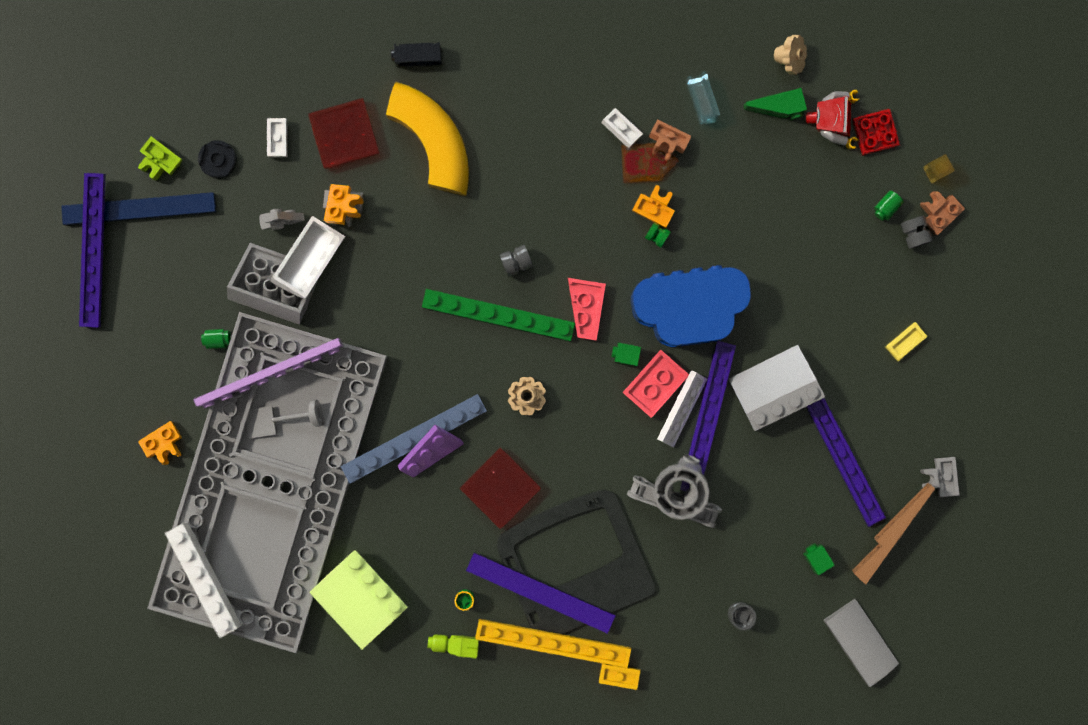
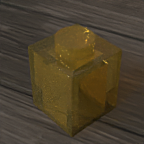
[923,154,955,183]

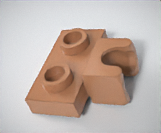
[649,119,691,161]
[920,191,965,235]

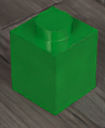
[611,343,641,367]
[803,543,835,575]

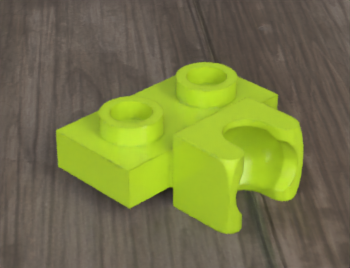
[138,136,183,181]

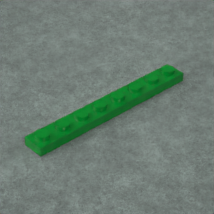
[422,289,575,342]

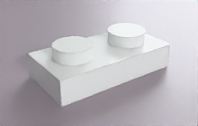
[601,108,643,148]
[267,118,287,158]

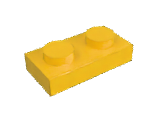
[599,663,640,690]

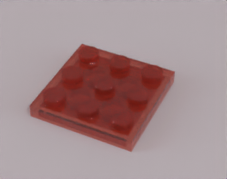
[308,98,380,169]
[459,447,541,529]

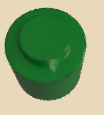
[201,329,231,349]

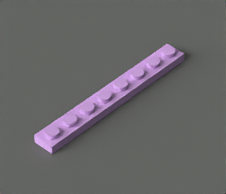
[194,338,343,409]

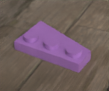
[398,425,464,477]

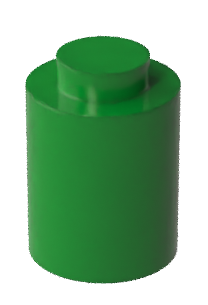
[874,190,904,220]

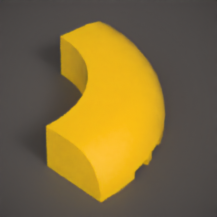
[386,82,469,196]

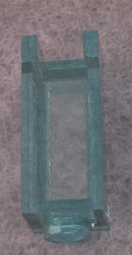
[686,71,720,125]

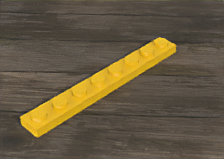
[475,619,631,668]

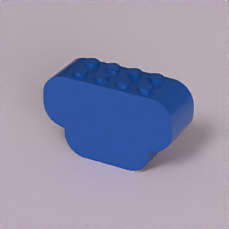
[631,265,751,347]

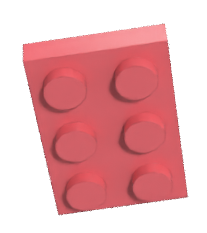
[622,350,689,418]

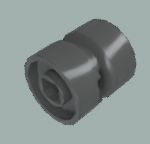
[901,216,933,249]
[499,245,533,278]
[727,601,756,630]

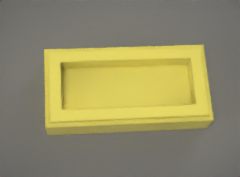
[885,322,928,361]

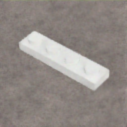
[658,370,707,448]

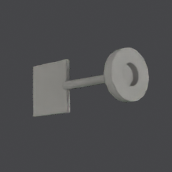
[244,399,323,439]

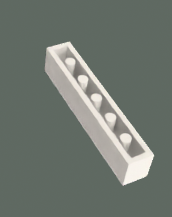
[165,522,242,638]

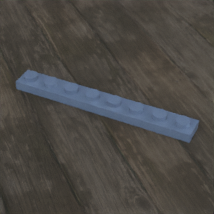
[341,394,487,484]

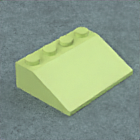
[309,550,407,650]

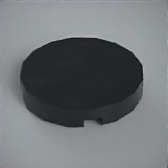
[198,140,237,179]

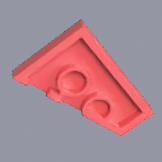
[568,278,606,341]

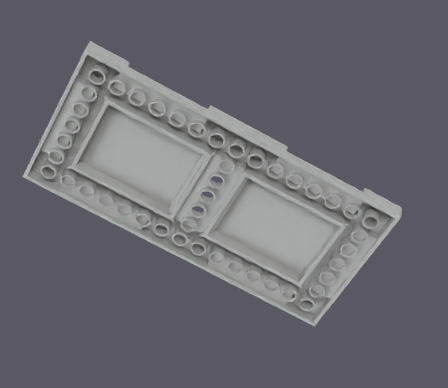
[147,312,388,653]

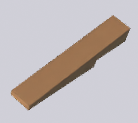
[852,483,935,584]

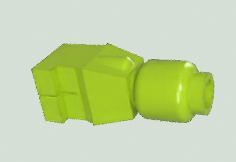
[427,634,479,658]

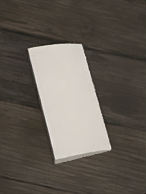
[270,216,345,299]

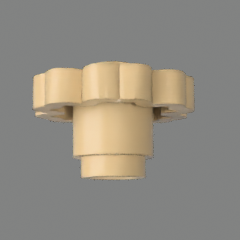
[774,35,807,74]
[508,377,546,415]

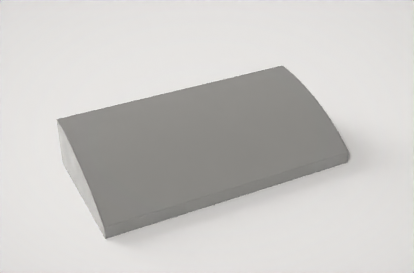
[823,599,899,687]

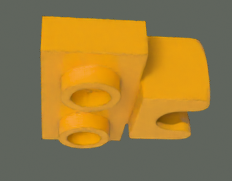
[324,184,364,225]
[632,185,675,229]
[138,421,182,465]

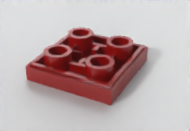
[852,109,900,156]

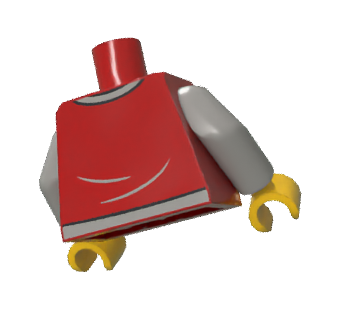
[806,90,859,149]

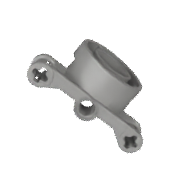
[627,455,722,528]

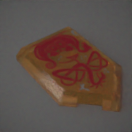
[621,143,679,183]

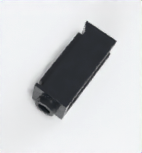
[391,42,442,67]

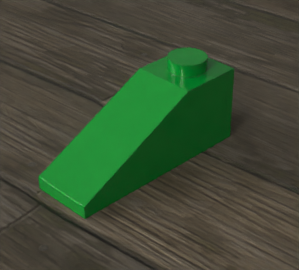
[743,88,807,120]

